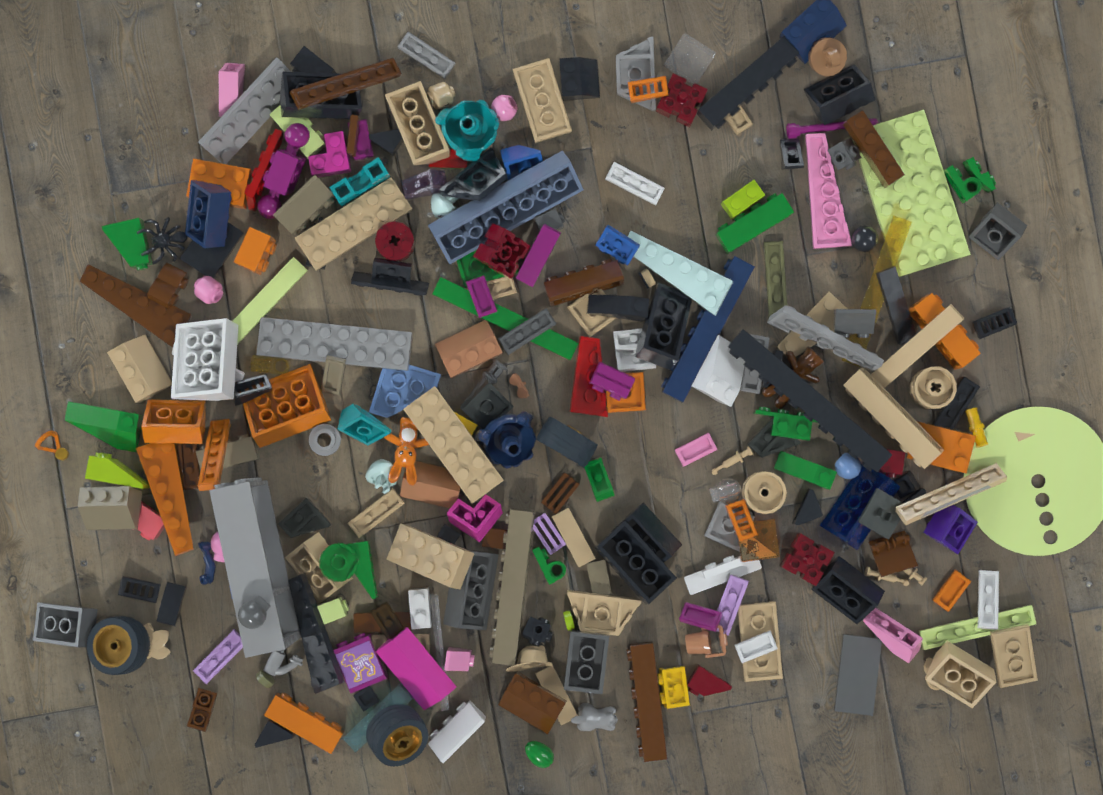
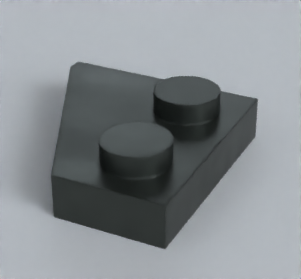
[747,418,801,458]
[278,498,332,538]

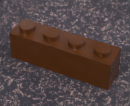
[843,110,905,188]

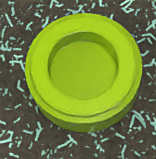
[563,610,575,631]

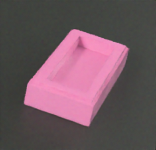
[675,433,718,467]

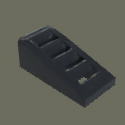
[972,307,1017,340]
[233,374,272,406]
[118,575,161,603]

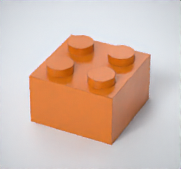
[234,227,277,275]

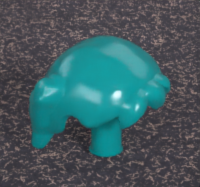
[435,100,499,161]

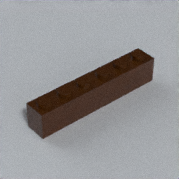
[626,642,667,762]

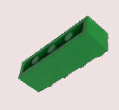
[716,193,794,254]

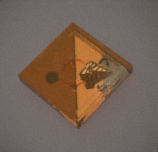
[738,519,780,562]

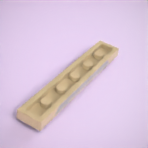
[895,463,1007,525]

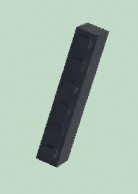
[697,36,799,131]

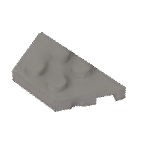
[616,37,656,111]

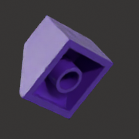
[923,505,978,554]

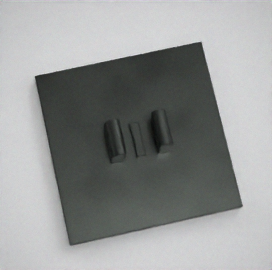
[858,488,904,539]

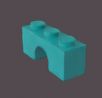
[329,157,390,206]

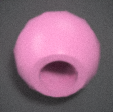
[491,95,518,121]

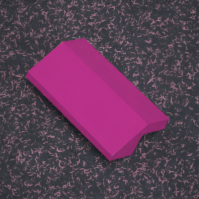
[375,627,456,710]

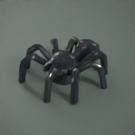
[137,217,188,265]

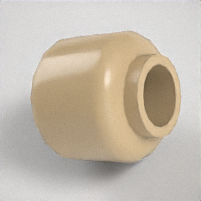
[426,82,455,110]

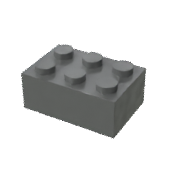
[564,630,609,694]

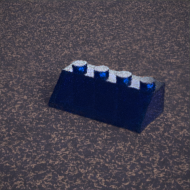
[820,462,900,550]

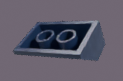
[779,0,847,65]
[185,180,231,248]

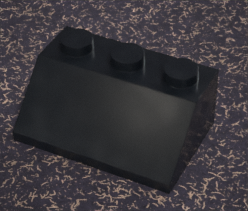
[804,64,875,125]
[611,502,682,563]
[811,556,885,624]

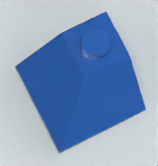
[500,145,543,180]

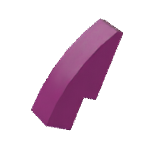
[516,224,561,287]

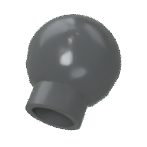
[238,595,271,629]

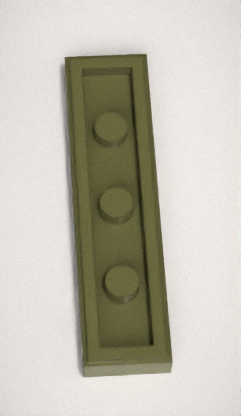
[763,241,787,318]

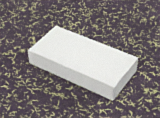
[734,631,778,663]

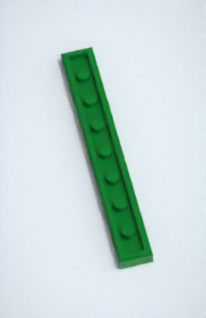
[432,277,579,360]

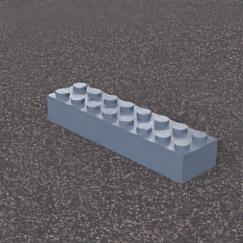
[428,151,584,264]

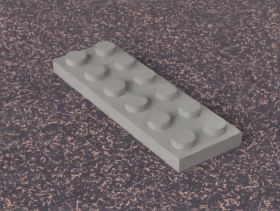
[198,57,291,164]

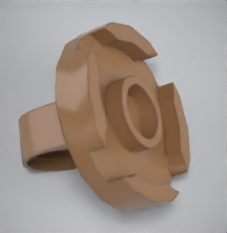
[808,37,847,76]

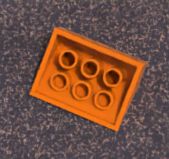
[239,364,332,448]

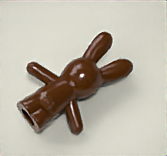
[762,346,824,409]

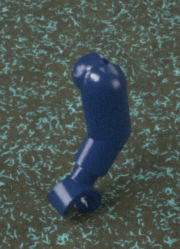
[198,542,216,585]

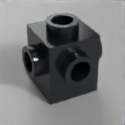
[523,616,554,647]

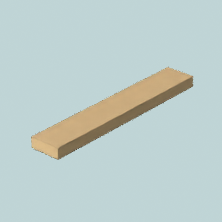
[871,304,964,388]

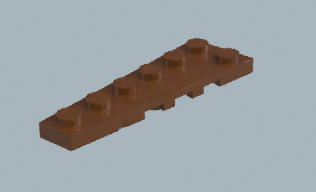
[80,264,192,347]

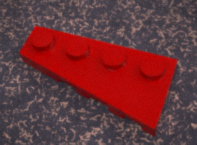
[244,129,283,212]
[570,336,608,417]

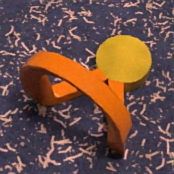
[35,431,69,460]

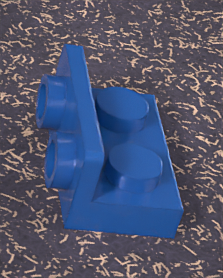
[596,225,640,265]

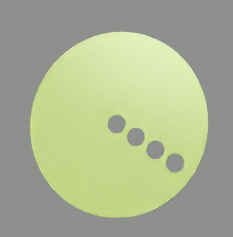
[963,407,1103,556]

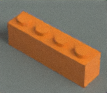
[264,692,345,754]

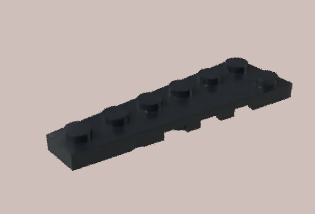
[288,573,345,694]

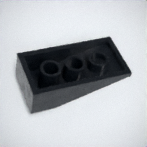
[635,282,692,370]

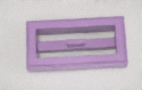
[533,513,566,555]

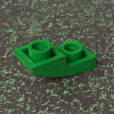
[962,157,996,193]

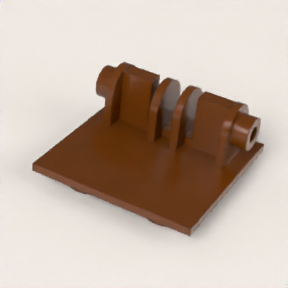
[868,530,918,577]

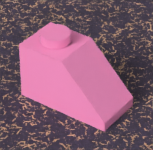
[444,647,475,671]

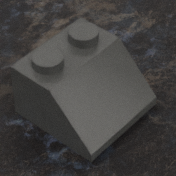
[969,202,1027,261]

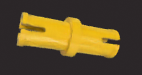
[965,408,988,448]

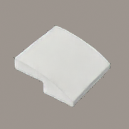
[613,328,656,372]

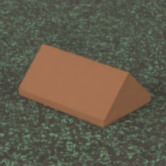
[400,461,461,508]

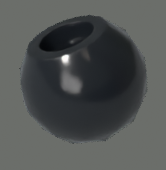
[852,225,878,252]

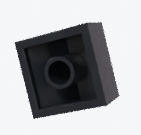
[559,57,600,101]

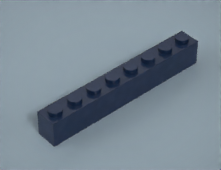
[661,256,755,403]

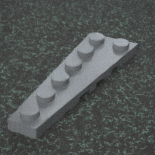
[767,305,884,372]

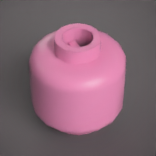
[194,276,223,304]

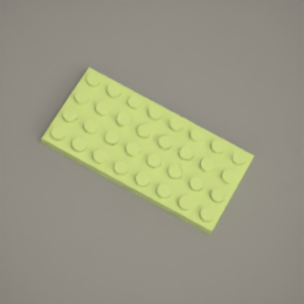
[852,110,971,277]

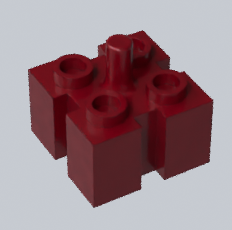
[655,73,708,128]
[473,223,530,279]
[780,533,835,586]

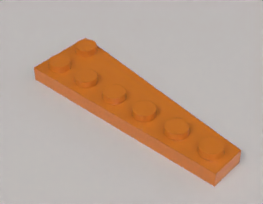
[136,443,194,556]

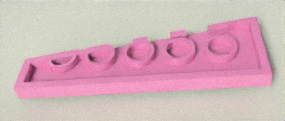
[805,133,852,249]

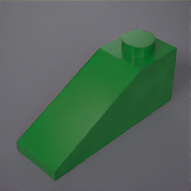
[773,451,837,490]
[346,540,378,599]

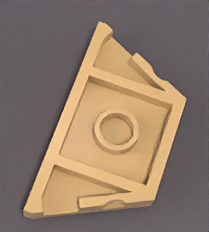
[567,590,641,636]

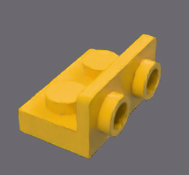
[657,666,690,709]

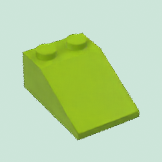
[85,452,150,489]

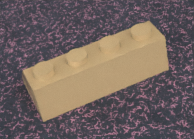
[385,81,450,165]

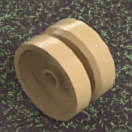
[910,367,957,409]
[741,471,787,514]

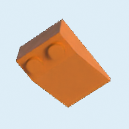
[906,421,976,473]

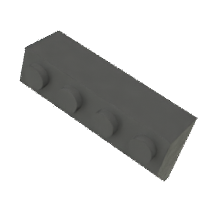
[443,549,499,630]

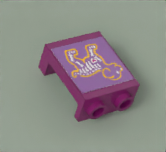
[334,633,388,694]

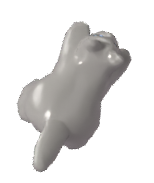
[571,703,618,731]

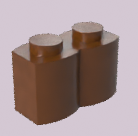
[147,262,189,309]

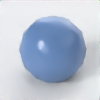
[834,453,862,479]

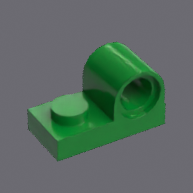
[944,165,982,204]
[585,458,615,502]
[532,546,566,585]

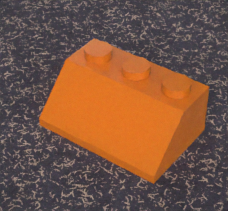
[141,400,206,444]

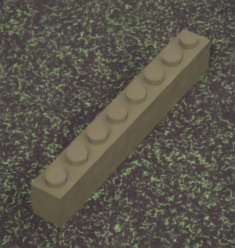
[490,508,535,666]

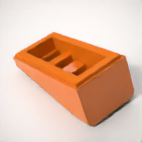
[628,76,669,103]
[725,499,758,542]

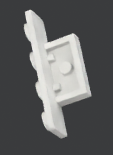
[684,555,762,595]

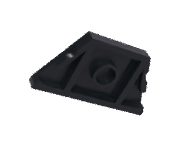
[439,148,507,201]

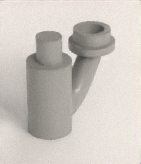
[263,649,304,676]

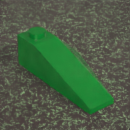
[65,401,144,453]

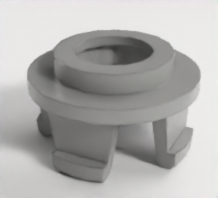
[309,424,341,456]

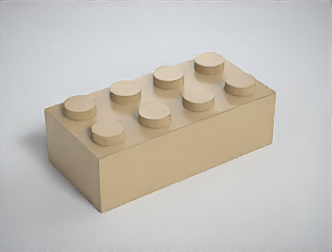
[386,524,474,589]

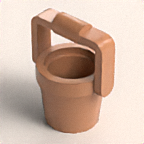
[685,624,728,658]

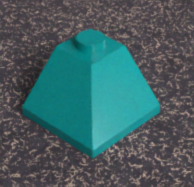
[338,404,391,446]

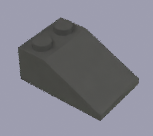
[834,309,876,338]
[33,603,98,647]

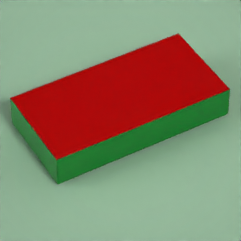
[429,149,467,169]

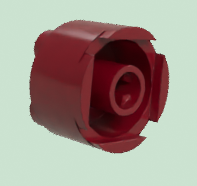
[375,221,415,262]

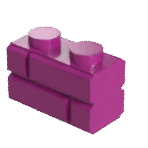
[589,362,635,401]

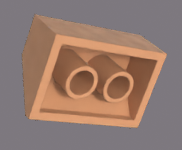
[435,320,503,379]

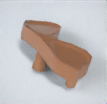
[509,373,529,398]

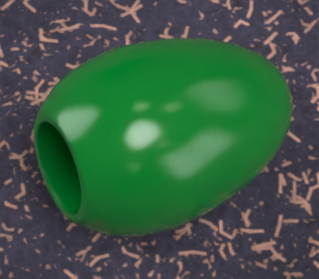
[525,741,554,768]

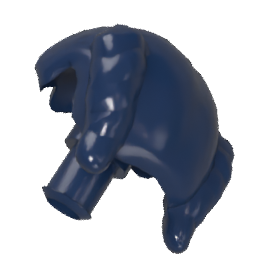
[475,411,536,469]

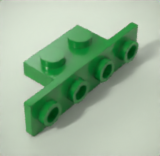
[753,407,818,441]

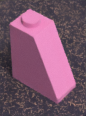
[219,63,245,117]

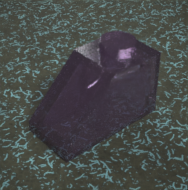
[402,169,447,199]

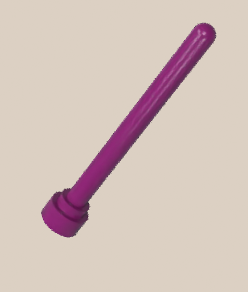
[786,118,878,139]

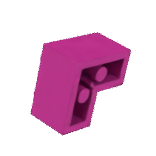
[308,131,352,178]
[447,494,503,543]

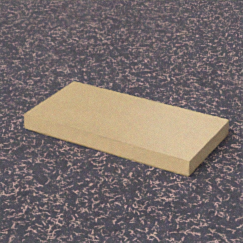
[513,58,572,143]
[738,601,783,682]

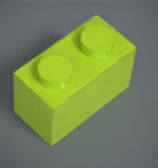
[721,180,765,220]

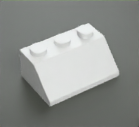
[428,700,486,763]

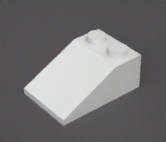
[692,335,745,407]

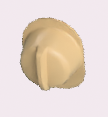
[506,645,553,672]

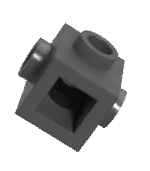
[827,138,862,170]

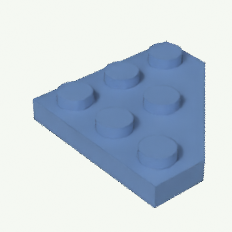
[369,365,441,418]

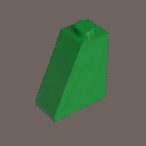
[102,218,153,271]

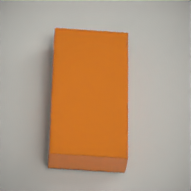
[932,570,971,612]

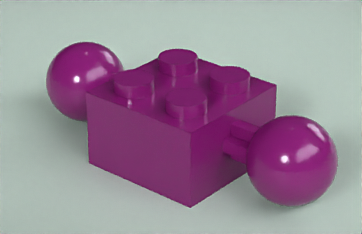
[257,123,310,219]

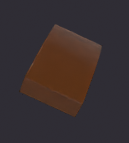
[187,688,217,732]

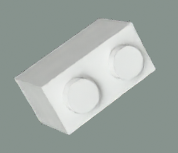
[408,587,432,629]

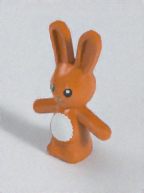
[384,417,429,486]

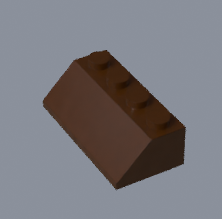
[544,259,624,307]

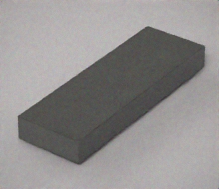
[498,308,556,355]

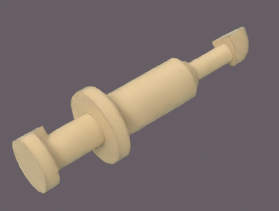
[712,446,753,475]
[864,567,909,586]
[904,568,927,586]

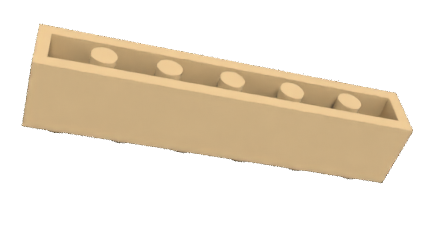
[844,367,944,469]

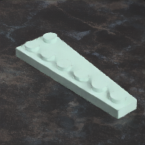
[628,231,733,316]

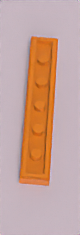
[198,419,231,491]

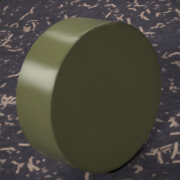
[256,669,275,688]

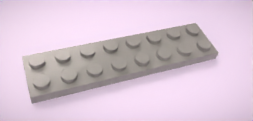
[256,317,413,371]

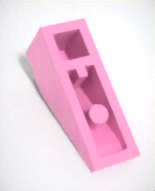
[863,608,923,663]

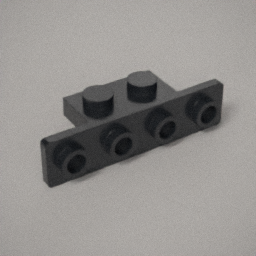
[351,258,429,296]

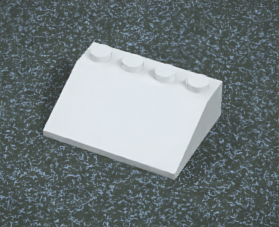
[171,318,238,401]

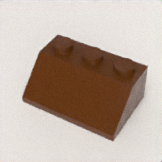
[498,671,567,734]

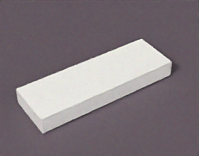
[605,162,665,206]
[977,570,999,630]

